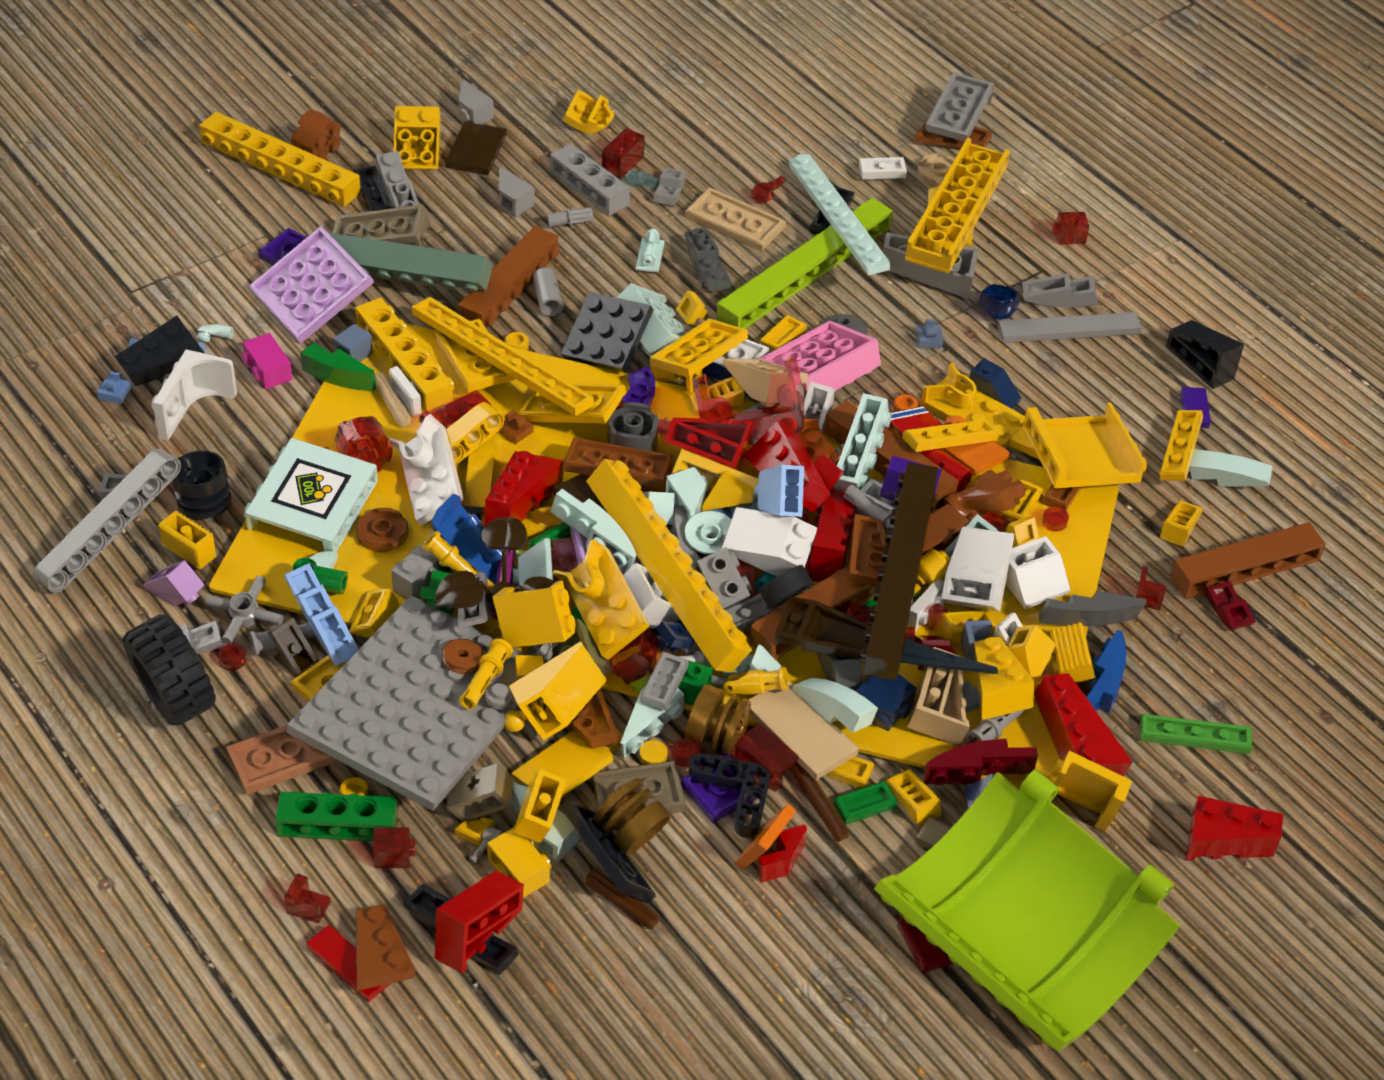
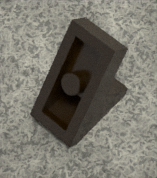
[268,618,319,677]

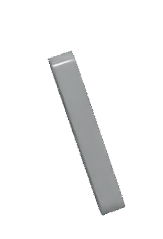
[33,449,181,593]

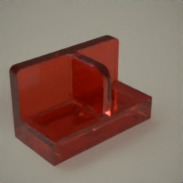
[734,724,799,792]

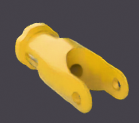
[724,667,789,695]

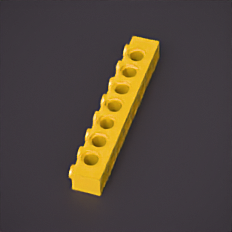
[199,111,361,207]

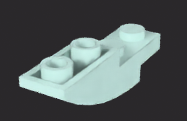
[550,489,637,573]

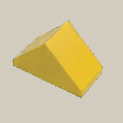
[702,471,756,511]

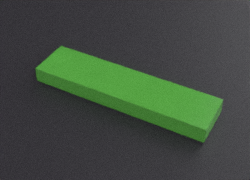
[1139,714,1252,754]

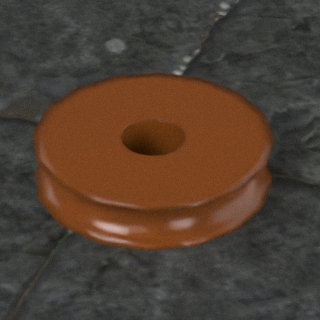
[442,639,484,674]

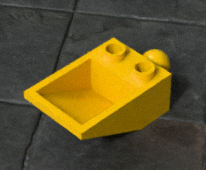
[504,641,606,741]

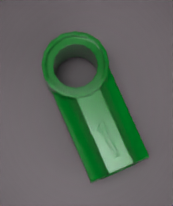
[293,558,348,594]

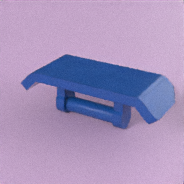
[431,494,517,585]

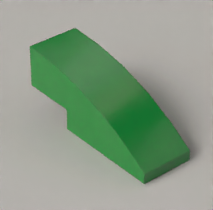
[300,342,376,391]

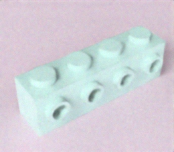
[834,393,892,491]

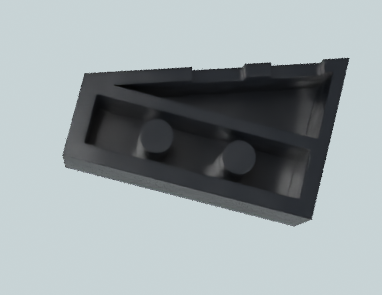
[114,315,205,386]
[1166,320,1244,389]

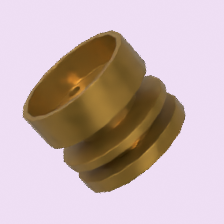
[684,684,751,756]
[593,778,672,856]

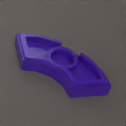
[619,367,655,408]

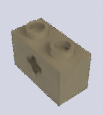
[446,763,513,822]

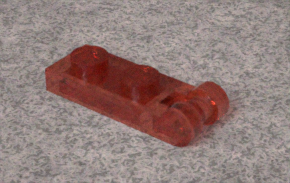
[419,390,491,429]

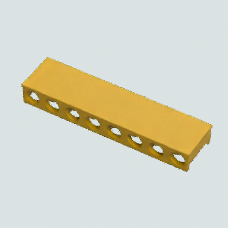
[905,138,1010,274]

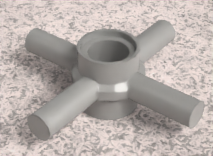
[205,576,283,644]

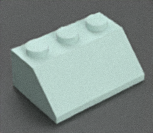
[513,538,553,590]

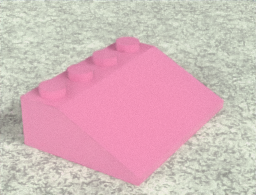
[760,321,881,401]

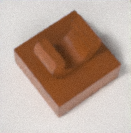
[498,409,533,444]

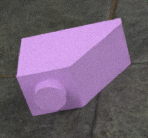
[142,560,204,606]

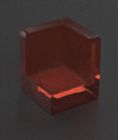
[1136,566,1166,610]
[284,873,331,924]

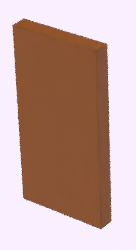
[562,437,673,489]

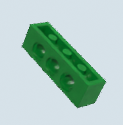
[275,791,398,843]

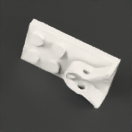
[388,414,464,526]

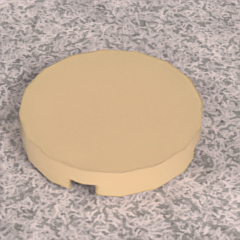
[917,154,955,187]

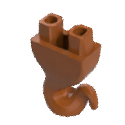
[943,470,1025,522]

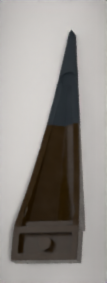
[774,596,998,674]

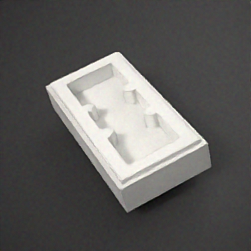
[389,366,422,417]

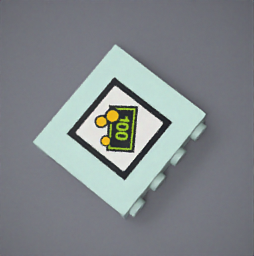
[244,438,378,552]

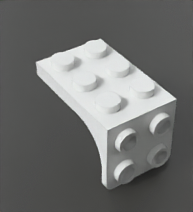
[151,350,237,441]

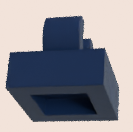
[656,621,695,653]

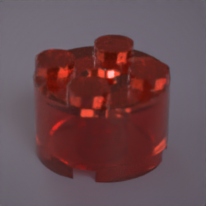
[335,416,393,473]

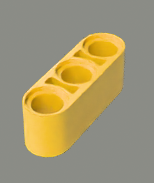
[446,402,504,464]

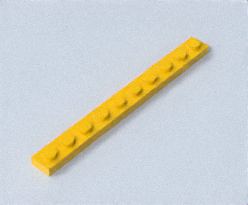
[412,297,594,416]

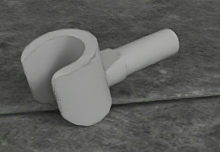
[469,827,502,864]

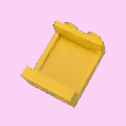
[1047,751,1132,832]

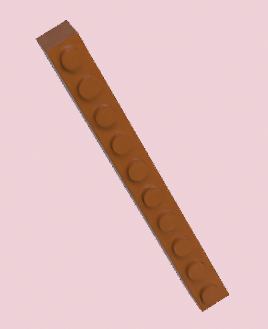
[750,504,970,660]

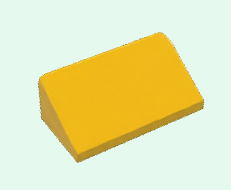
[349,588,399,638]

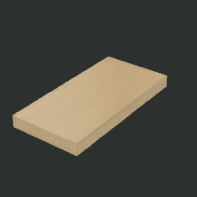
[685,187,786,251]
[749,681,859,780]

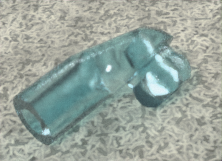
[626,170,660,189]

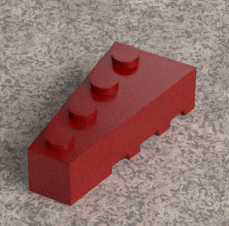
[484,451,564,527]

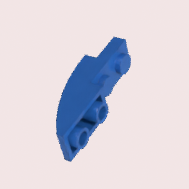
[1085,630,1126,713]

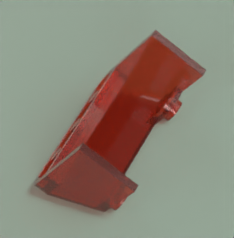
[692,356,804,446]

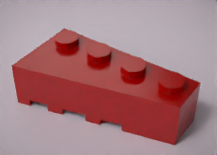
[743,421,830,513]
[805,489,856,582]
[1034,673,1132,777]

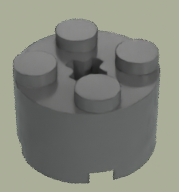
[608,402,659,452]

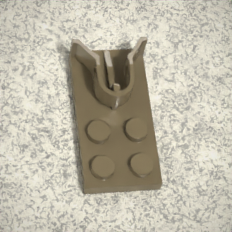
[332,204,431,247]

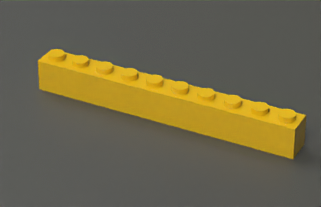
[586,459,752,673]

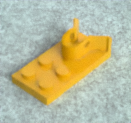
[650,319,748,393]
[920,362,1025,448]
[672,449,759,494]
[552,539,650,660]

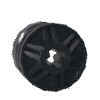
[172,451,232,519]

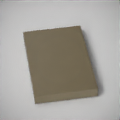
[591,761,686,824]

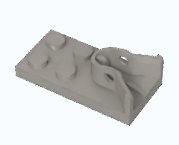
[925,72,994,142]

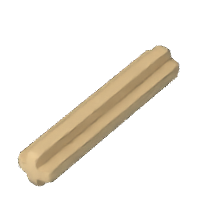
[375,372,411,428]

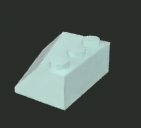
[616,283,687,357]

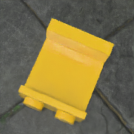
[492,580,576,648]

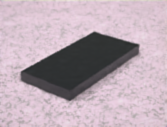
[560,800,656,903]

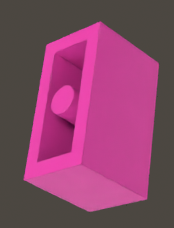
[241,333,292,390]

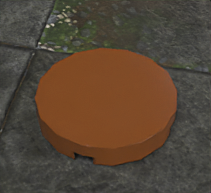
[356,508,409,552]

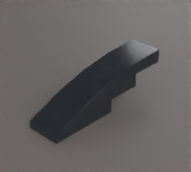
[403,883,519,976]

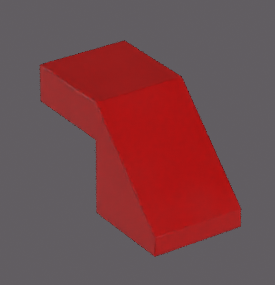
[757,824,807,883]

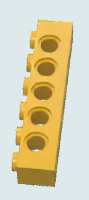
[355,297,455,412]

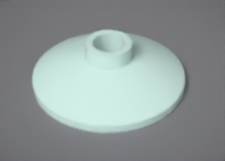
[685,511,731,555]

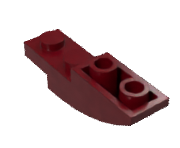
[923,739,1038,785]

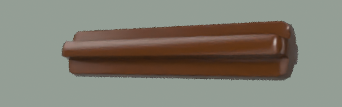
[585,870,660,929]

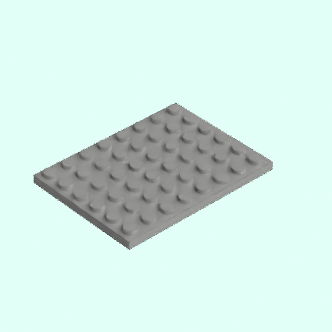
[286,595,527,811]

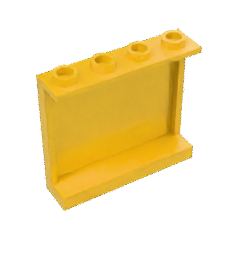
[1023,403,1147,488]

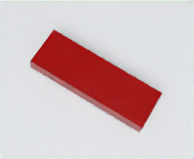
[306,924,391,1003]

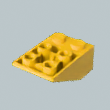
[394,106,441,170]

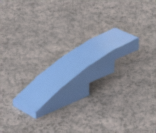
[284,563,358,667]

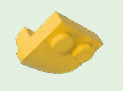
[562,89,614,134]

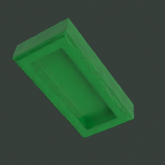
[833,781,897,825]

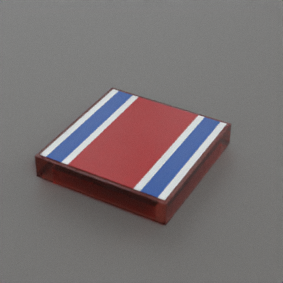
[887,406,943,443]

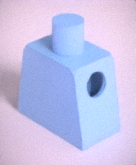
[754,465,804,517]

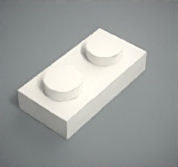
[859,157,907,180]
[907,579,945,632]

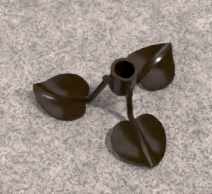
[435,517,555,610]

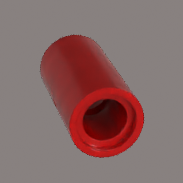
[921,448,973,492]

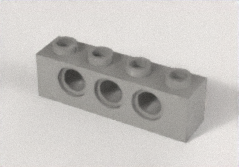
[550,144,630,216]

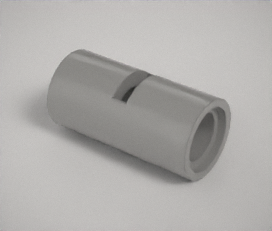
[532,267,563,317]

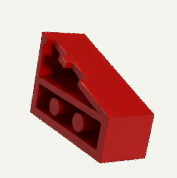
[1186,796,1284,861]

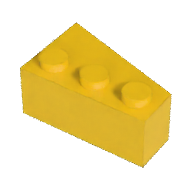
[974,636,1034,720]

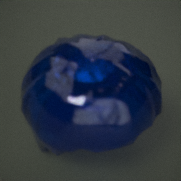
[979,284,1019,320]

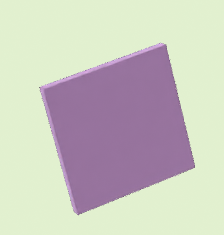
[249,226,374,344]

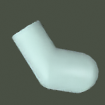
[197,324,234,342]

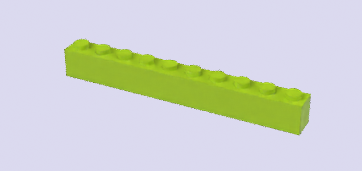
[716,198,893,329]

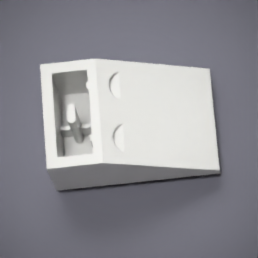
[941,527,1015,612]

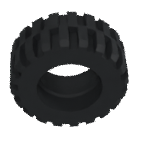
[122,614,216,726]

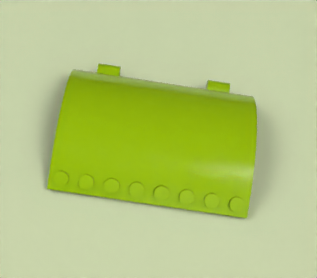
[874,769,1181,1052]

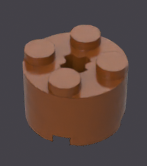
[291,109,341,160]

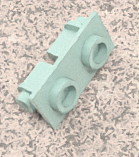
[636,229,665,272]

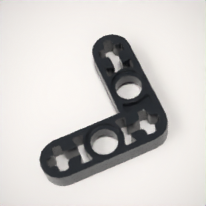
[689,753,770,838]

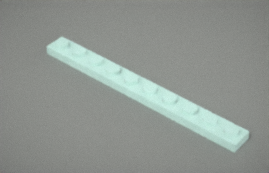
[788,154,890,276]

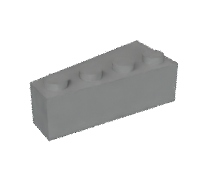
[883,232,979,299]

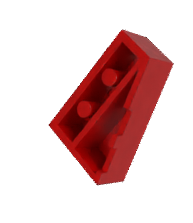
[664,417,757,470]
[434,870,524,974]

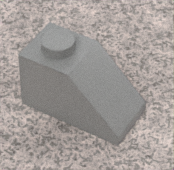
[459,80,494,124]

